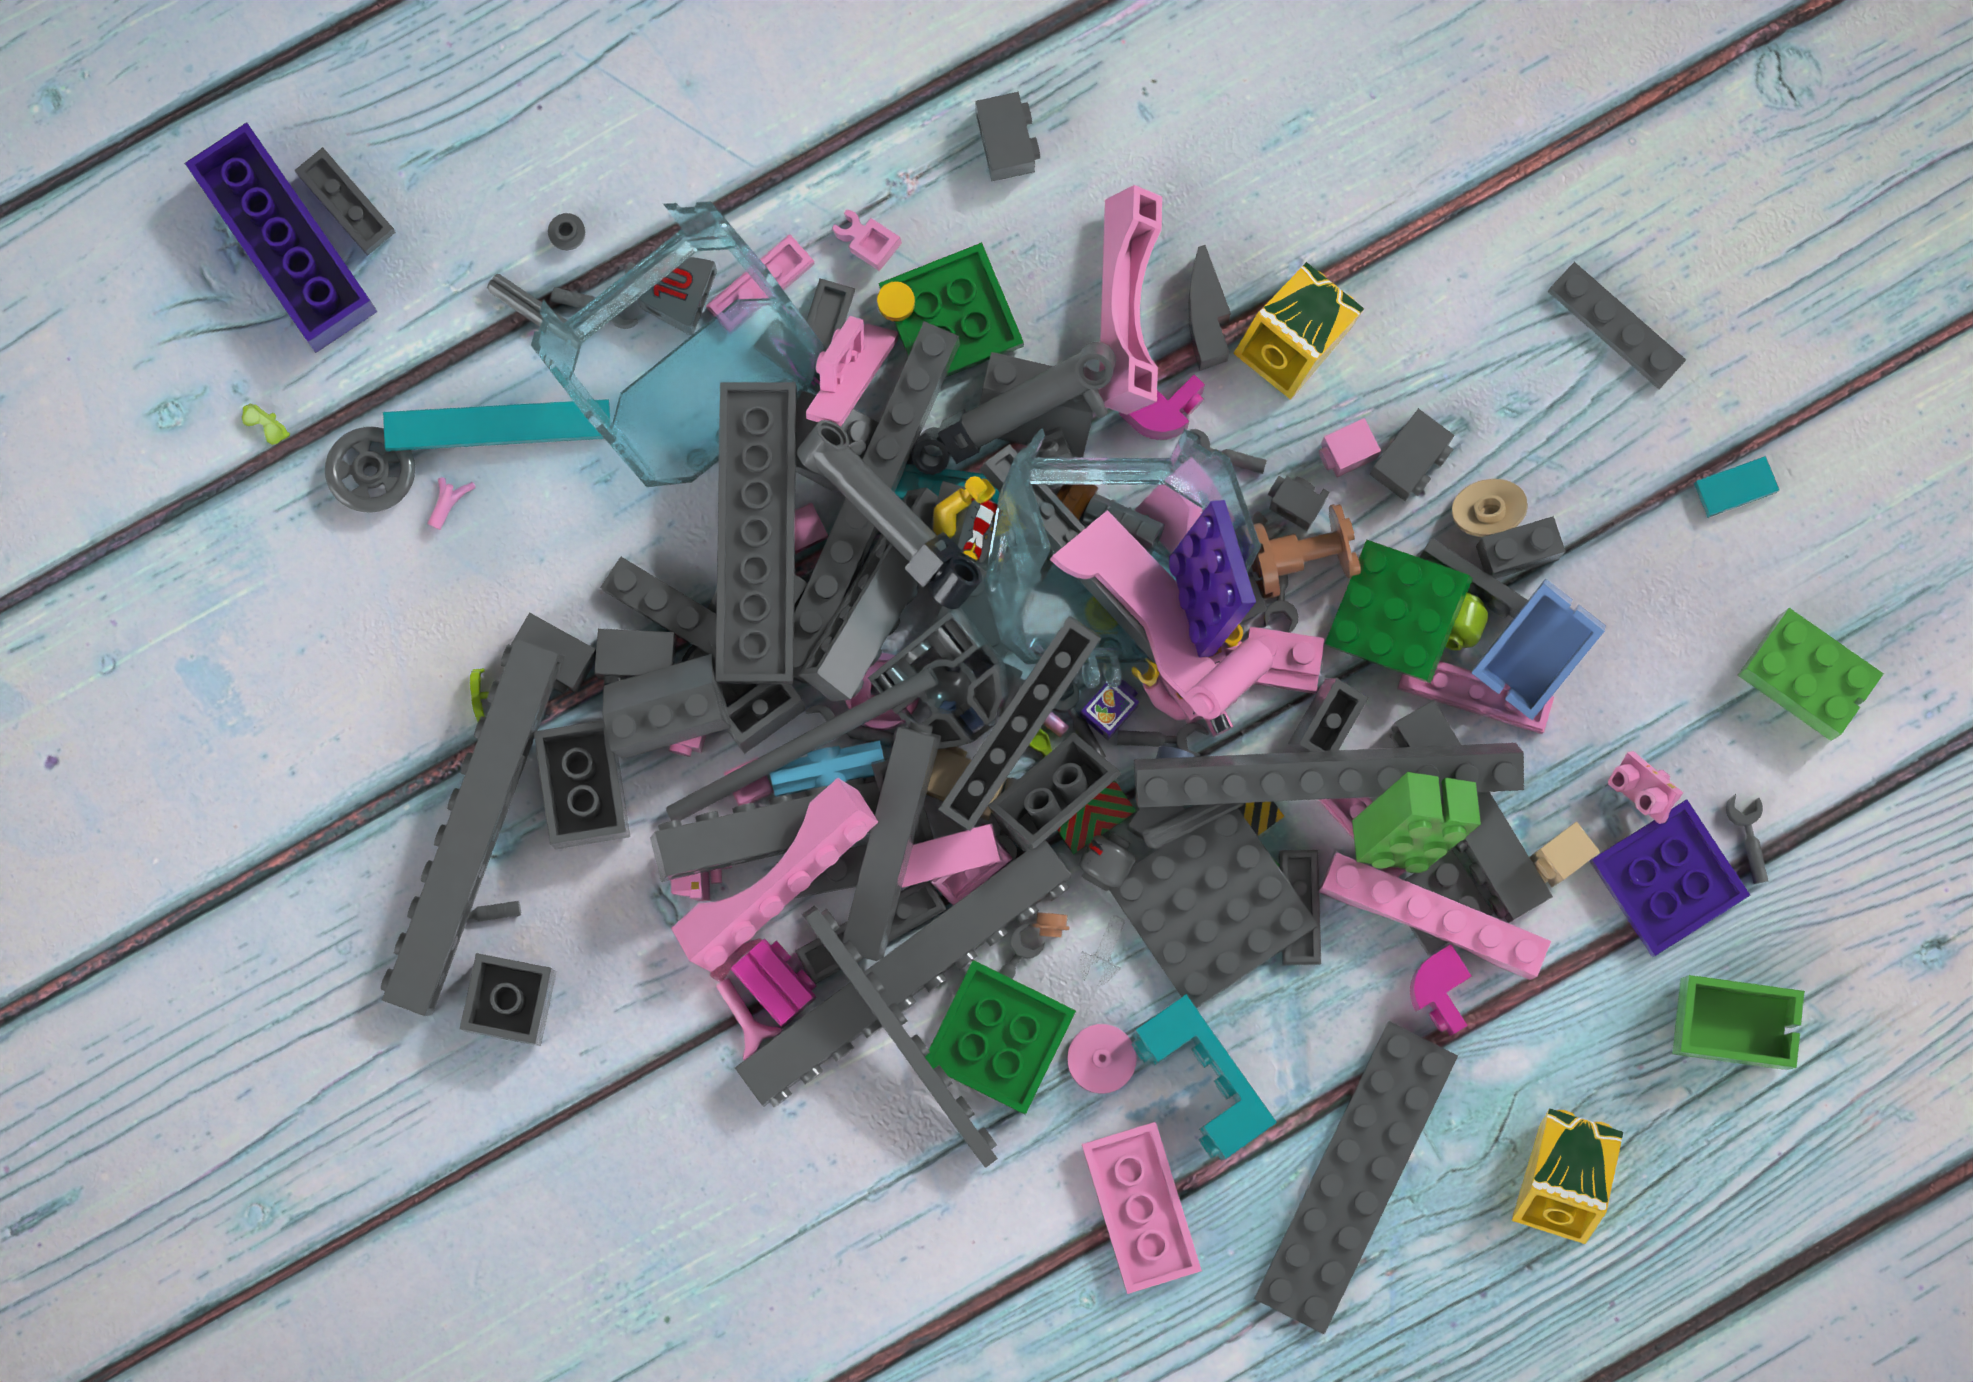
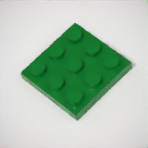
[878,242,1024,378]
[1324,539,1473,684]
[925,960,1076,1115]

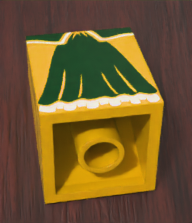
[1233,262,1364,400]
[1512,1108,1623,1244]

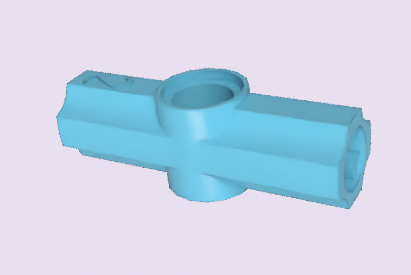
[770,740,884,797]

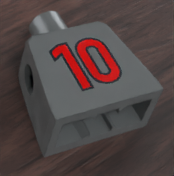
[623,252,717,336]

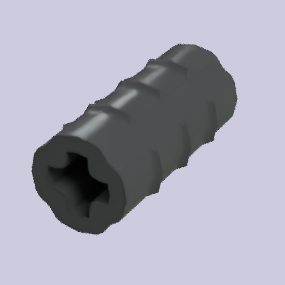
[1082,493,1165,555]

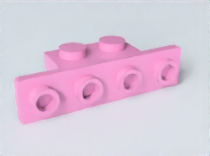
[806,316,898,427]

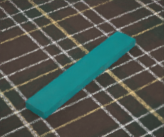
[383,399,612,451]

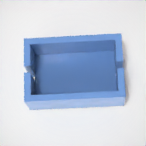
[1472,578,1606,720]

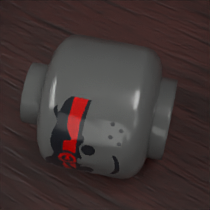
[1079,832,1136,891]

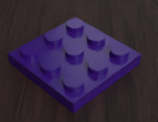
[1169,500,1256,657]
[1590,799,1751,957]

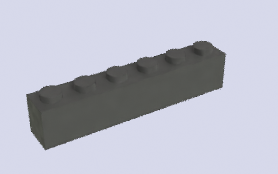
[798,487,938,701]
[938,616,1102,831]
[1390,700,1553,923]
[650,778,880,882]

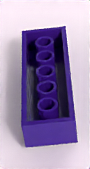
[184,122,378,353]

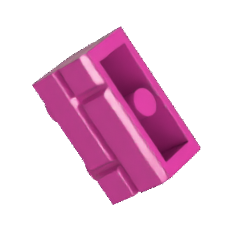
[730,939,817,1028]

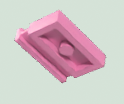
[1247,627,1325,694]

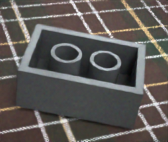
[534,720,630,849]

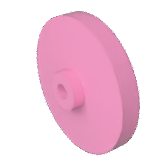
[1067,1024,1136,1094]

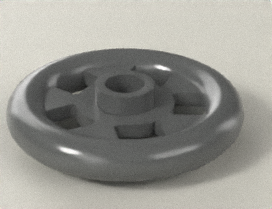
[325,427,415,513]

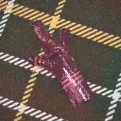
[709,938,762,982]

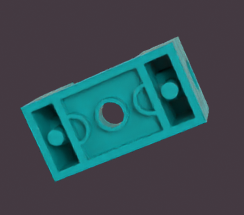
[1131,994,1277,1161]

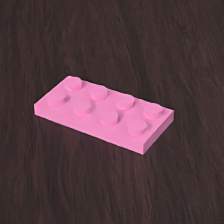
[1082,1122,1202,1294]

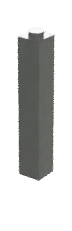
[842,721,941,961]

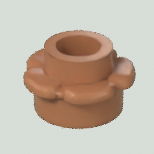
[1032,912,1070,938]

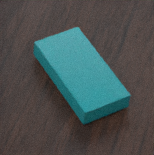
[1694,456,1780,518]

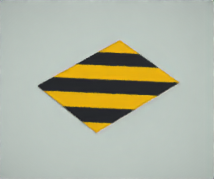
[1238,801,1285,836]

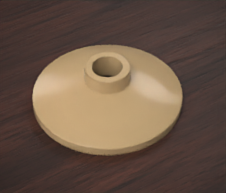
[1452,479,1528,537]

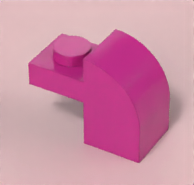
[1119,374,1205,440]
[1410,944,1472,1036]

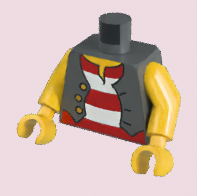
[930,476,1032,563]

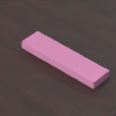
[1397,661,1554,734]

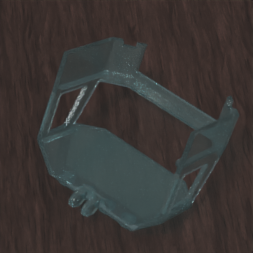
[531,201,824,487]
[983,428,1261,688]

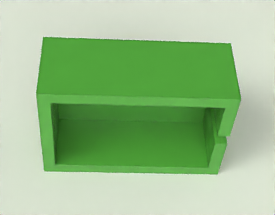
[1737,608,1884,741]
[1352,772,1481,873]
[1672,975,1805,1070]

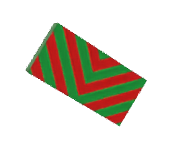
[1056,780,1136,855]

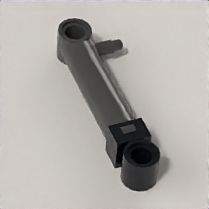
[912,342,1116,475]
[797,420,982,609]

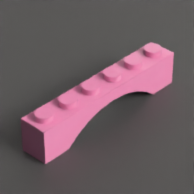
[1099,185,1162,415]
[671,778,878,972]
[1319,852,1551,980]

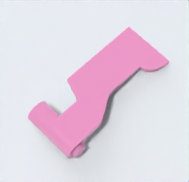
[1050,510,1273,719]

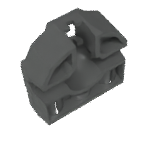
[868,608,1009,749]

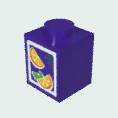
[1080,678,1139,741]

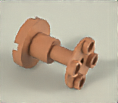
[1245,504,1361,600]

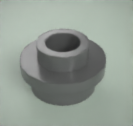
[548,213,585,251]

